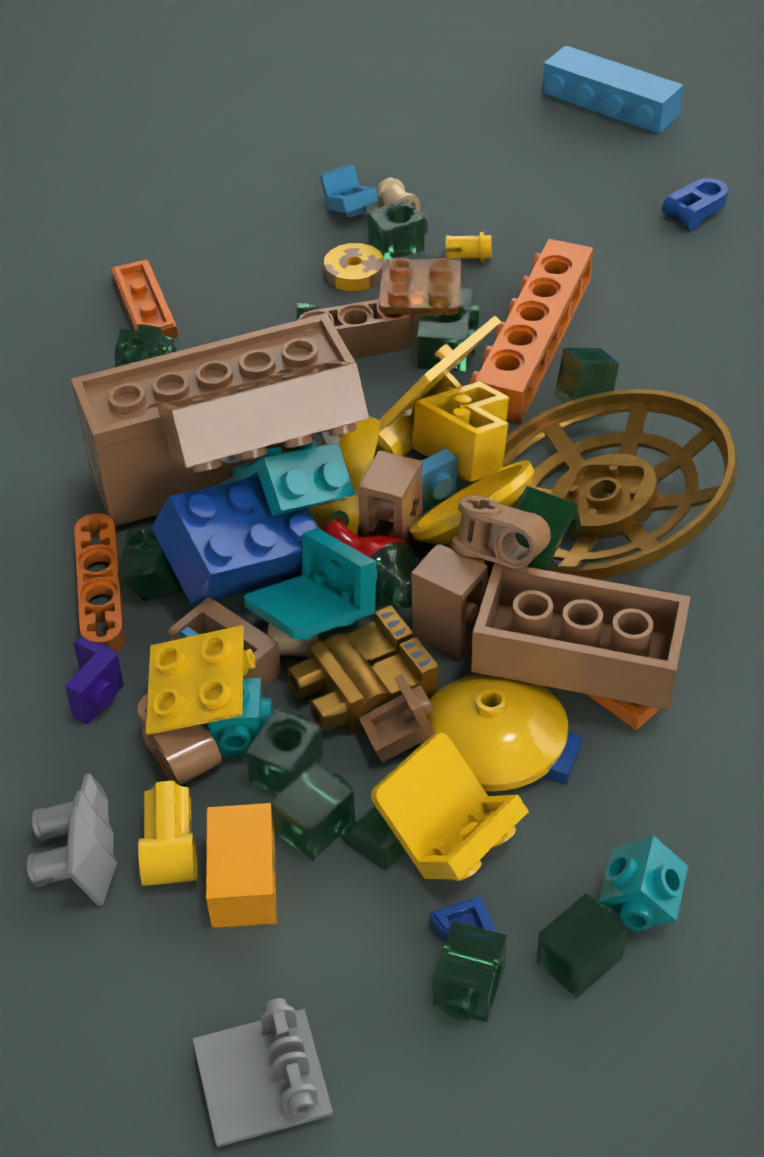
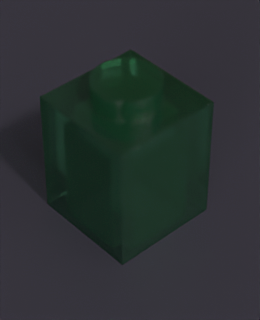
[554,348,620,403]
[536,893,627,998]

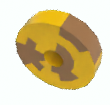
[324,243,384,292]

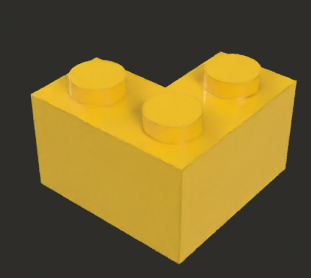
[412,381,509,482]

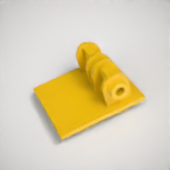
[146,625,255,735]

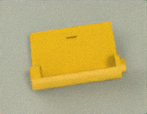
[373,316,501,460]

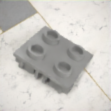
[192,998,333,1148]

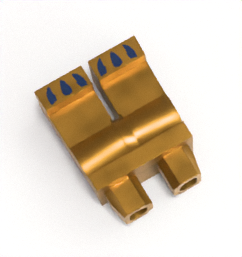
[288,605,439,735]

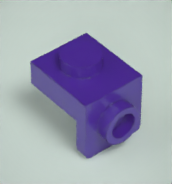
[65,637,124,724]

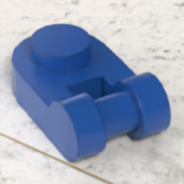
[662,178,728,230]

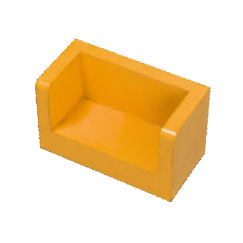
[206,803,277,928]

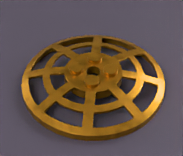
[503,389,737,579]

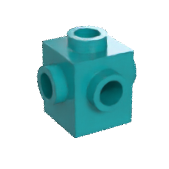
[202,678,273,756]
[599,835,688,932]

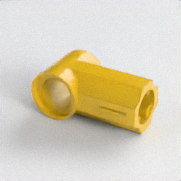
[138,781,198,886]

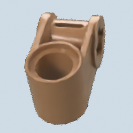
[451,496,551,569]
[137,693,222,786]

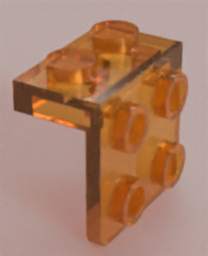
[379,257,461,315]

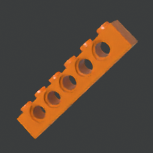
[470,239,593,424]

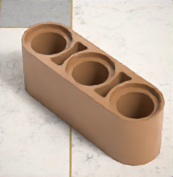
[298,297,413,359]

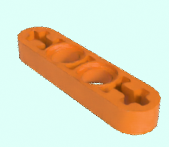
[74,513,126,653]

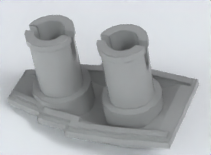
[27,773,117,906]

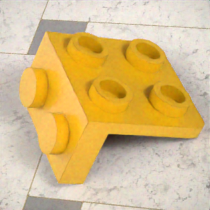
[371,733,529,881]

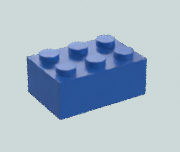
[151,477,319,605]

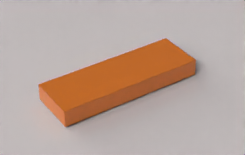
[111,260,178,346]

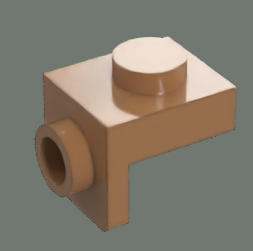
[359,673,435,763]

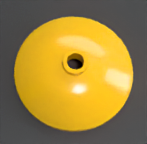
[410,460,535,544]
[419,673,568,792]

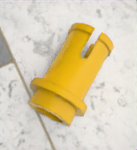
[445,232,492,262]

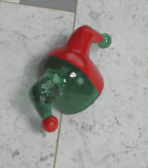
[324,510,420,609]

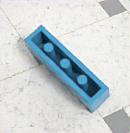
[542,45,684,134]

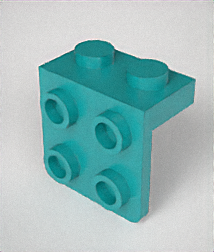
[221,440,355,516]
[244,528,377,640]

